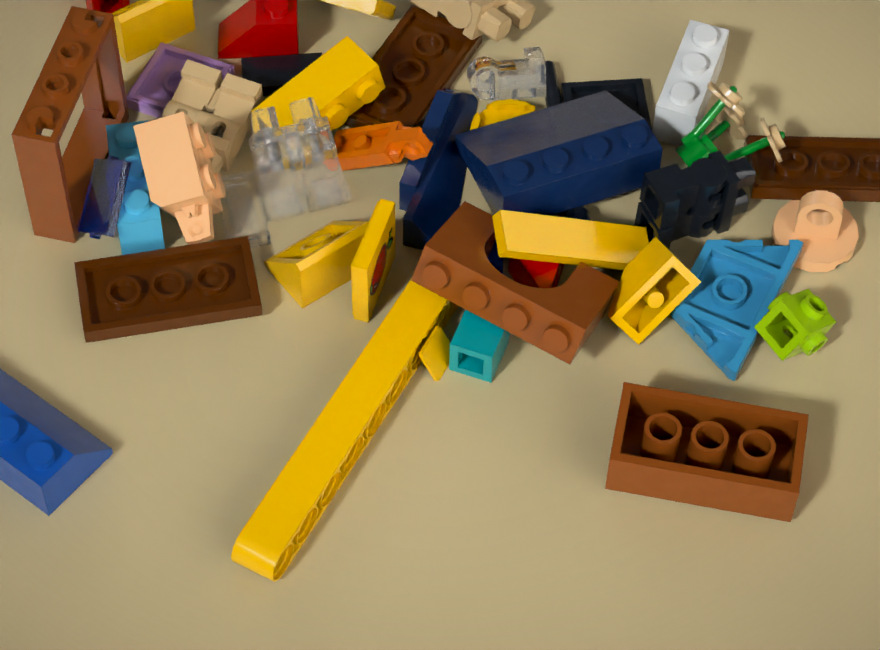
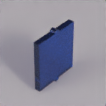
[78,155,131,240]

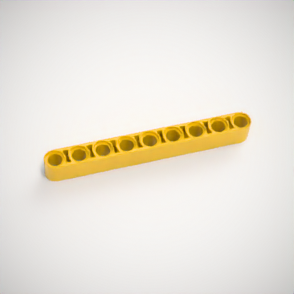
[231,278,458,582]

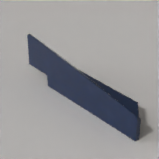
[399,88,478,250]

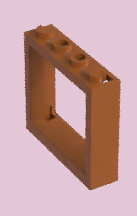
[11,6,129,243]

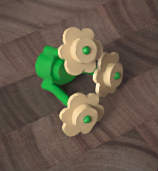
[675,81,786,167]

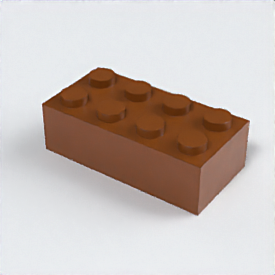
[605,382,809,522]

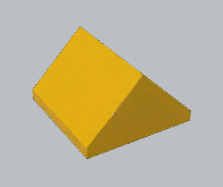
[111,0,196,63]
[263,221,369,309]

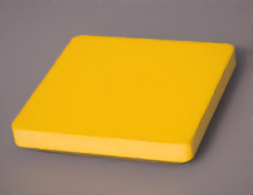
[418,326,450,381]

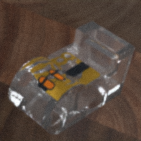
[467,47,546,101]

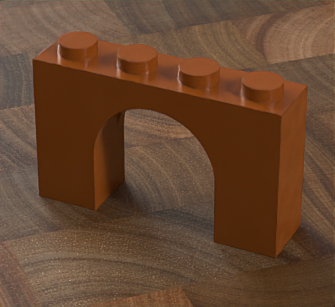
[411,201,620,364]

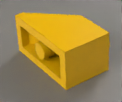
[607,236,701,345]

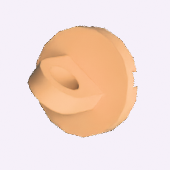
[771,190,859,272]

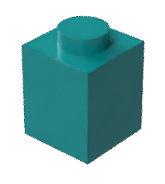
[449,309,510,383]

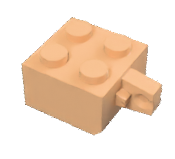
[133,112,226,245]

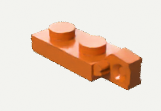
[321,121,433,172]

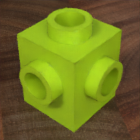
[754,289,836,361]

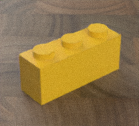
[251,36,386,163]

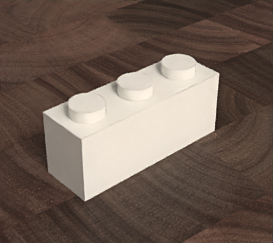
[652,20,729,146]

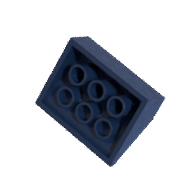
[453,90,663,216]

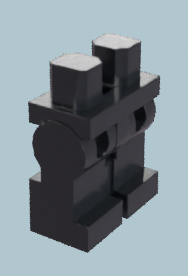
[634,151,756,249]

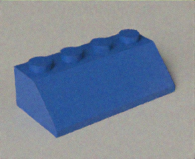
[0,369,113,516]

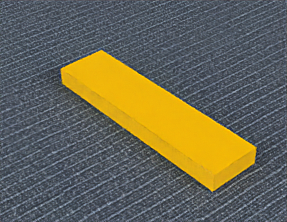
[492,210,649,270]

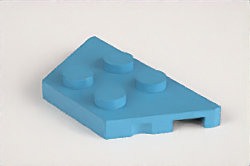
[670,240,803,381]

